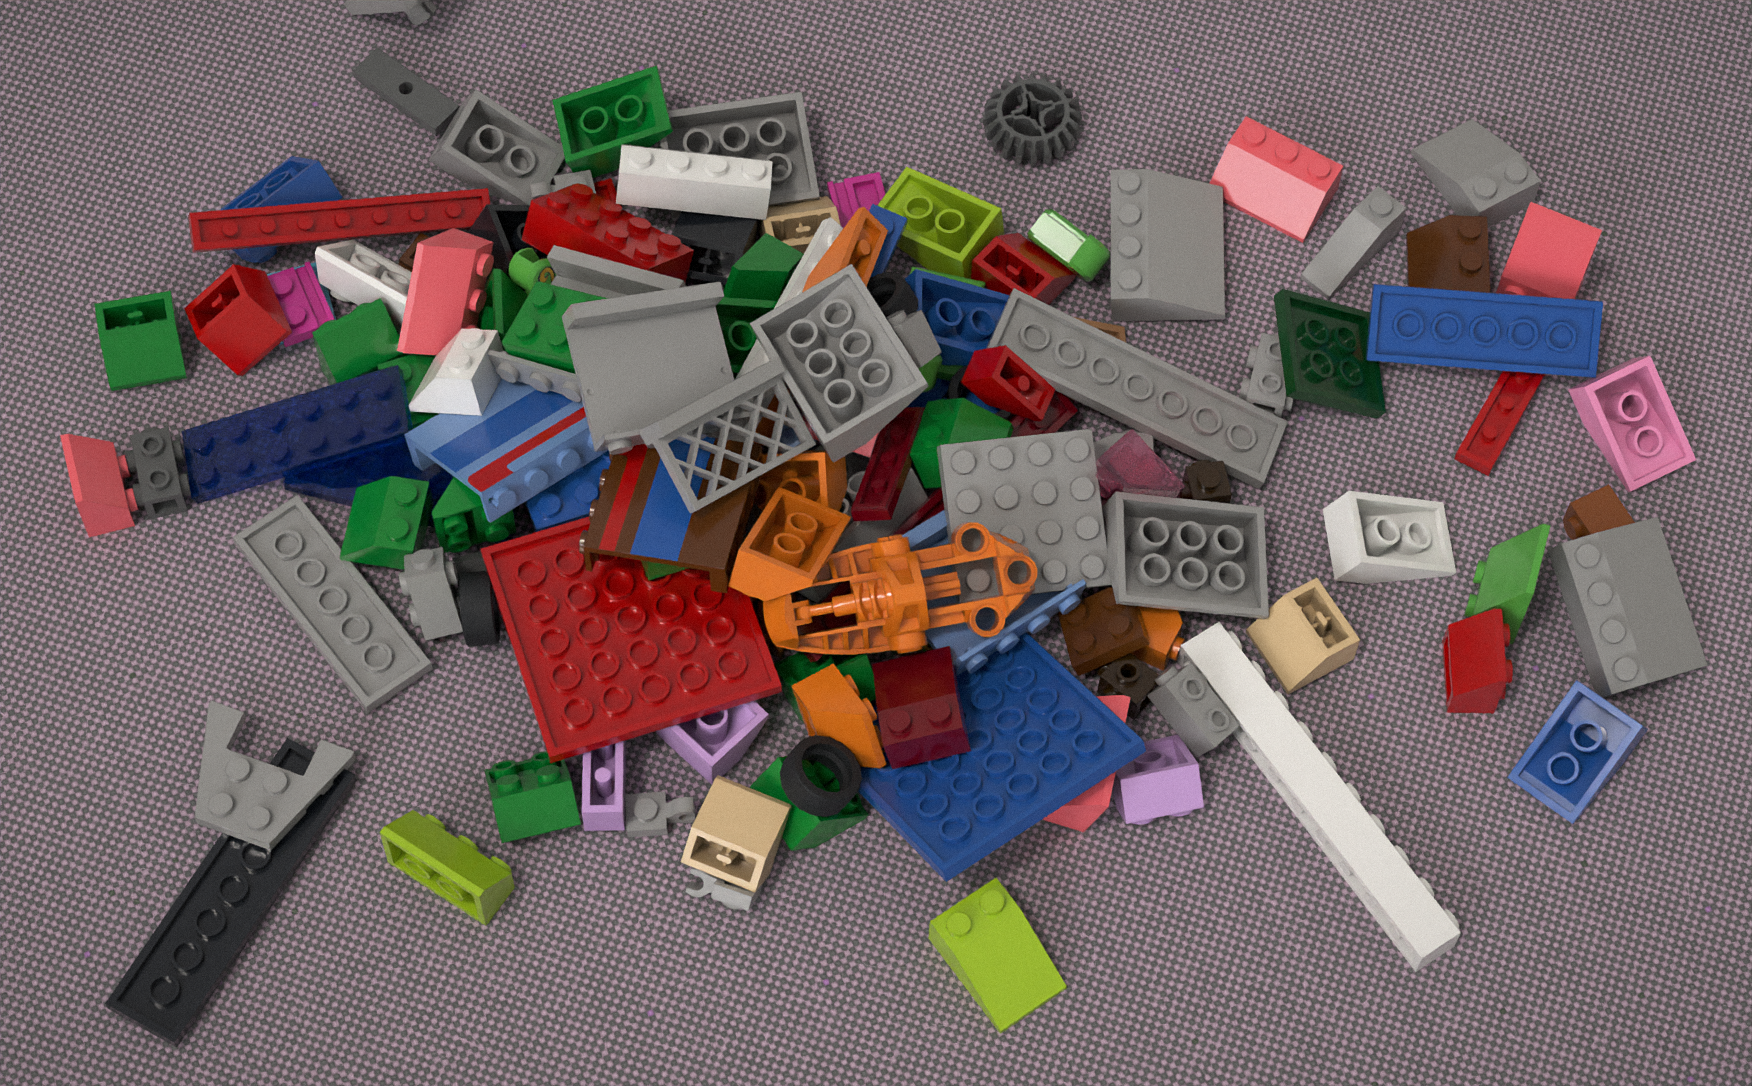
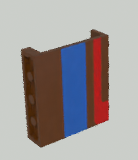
[579,436,763,593]

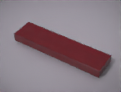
[850,407,925,521]

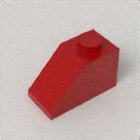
[961,345,1056,422]

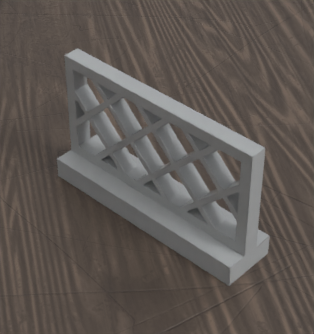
[639,357,816,514]

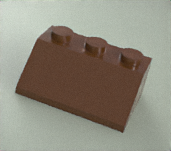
[1406,215,1490,292]

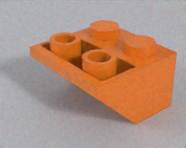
[791,664,887,768]

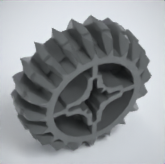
[983,72,1082,168]

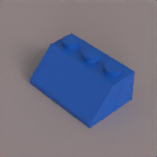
[220,156,342,263]

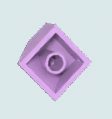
[656,701,769,785]
[1112,735,1204,825]

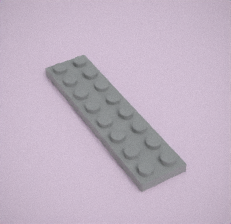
[986,288,1288,489]

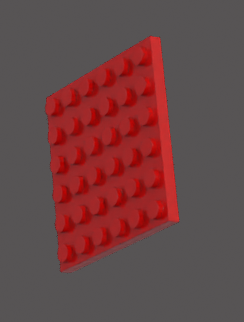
[481,517,782,763]

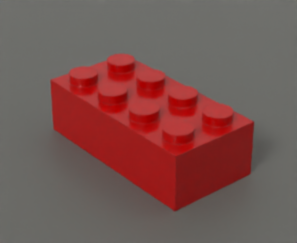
[521,183,694,282]

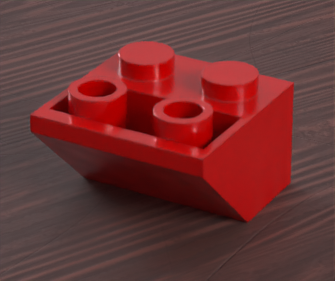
[971,233,1076,305]
[184,264,292,376]
[1442,609,1513,714]

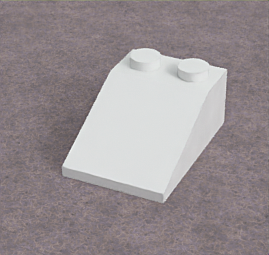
[1323,491,1456,584]

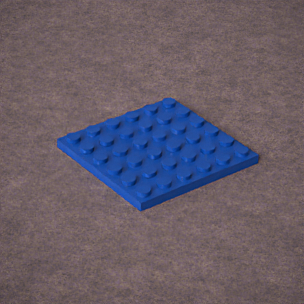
[859,632,1146,882]

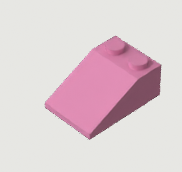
[1568,356,1696,492]

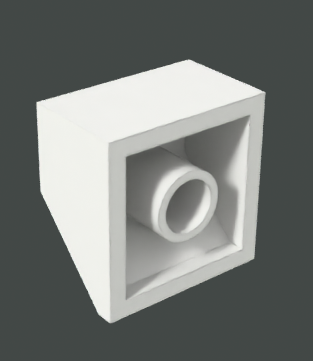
[408,328,503,416]

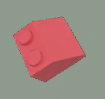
[60,434,139,538]

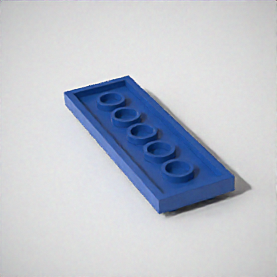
[1366,284,1603,378]

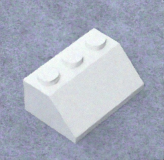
[315,240,412,334]

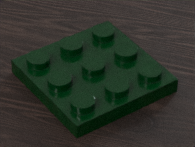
[1274,289,1386,419]

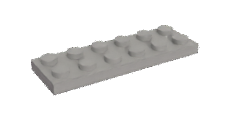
[233,495,433,713]

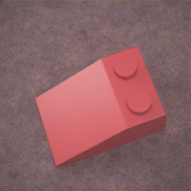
[1496,202,1602,299]

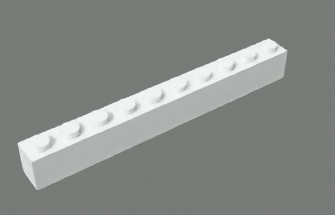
[1177,622,1461,972]

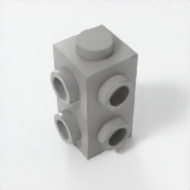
[1239,333,1293,418]
[399,547,463,640]
[1147,663,1240,758]

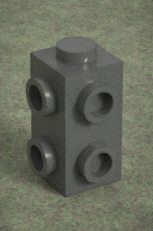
[126,427,192,520]

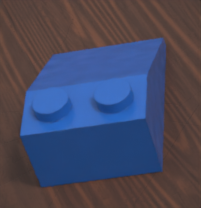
[905,269,1009,366]
[1507,680,1648,824]

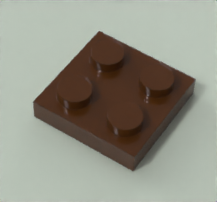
[1058,586,1150,676]

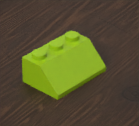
[379,810,515,926]

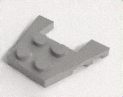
[195,701,356,850]

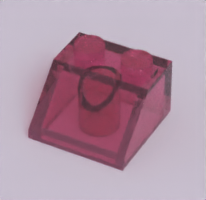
[1095,429,1185,499]

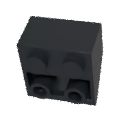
[671,211,759,285]

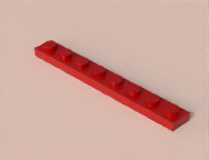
[188,188,490,253]

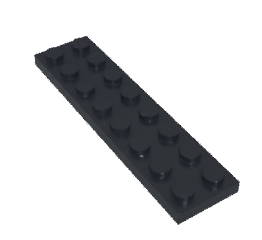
[105,738,357,1048]

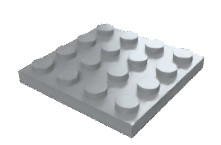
[937,429,1111,603]

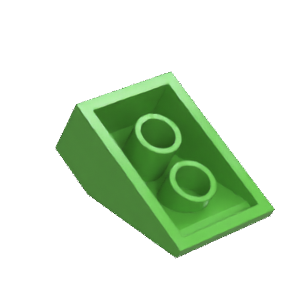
[1464,524,1550,645]

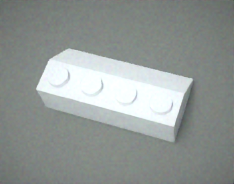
[616,144,772,220]

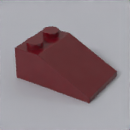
[872,646,971,769]

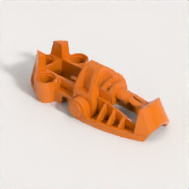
[763,522,1037,655]

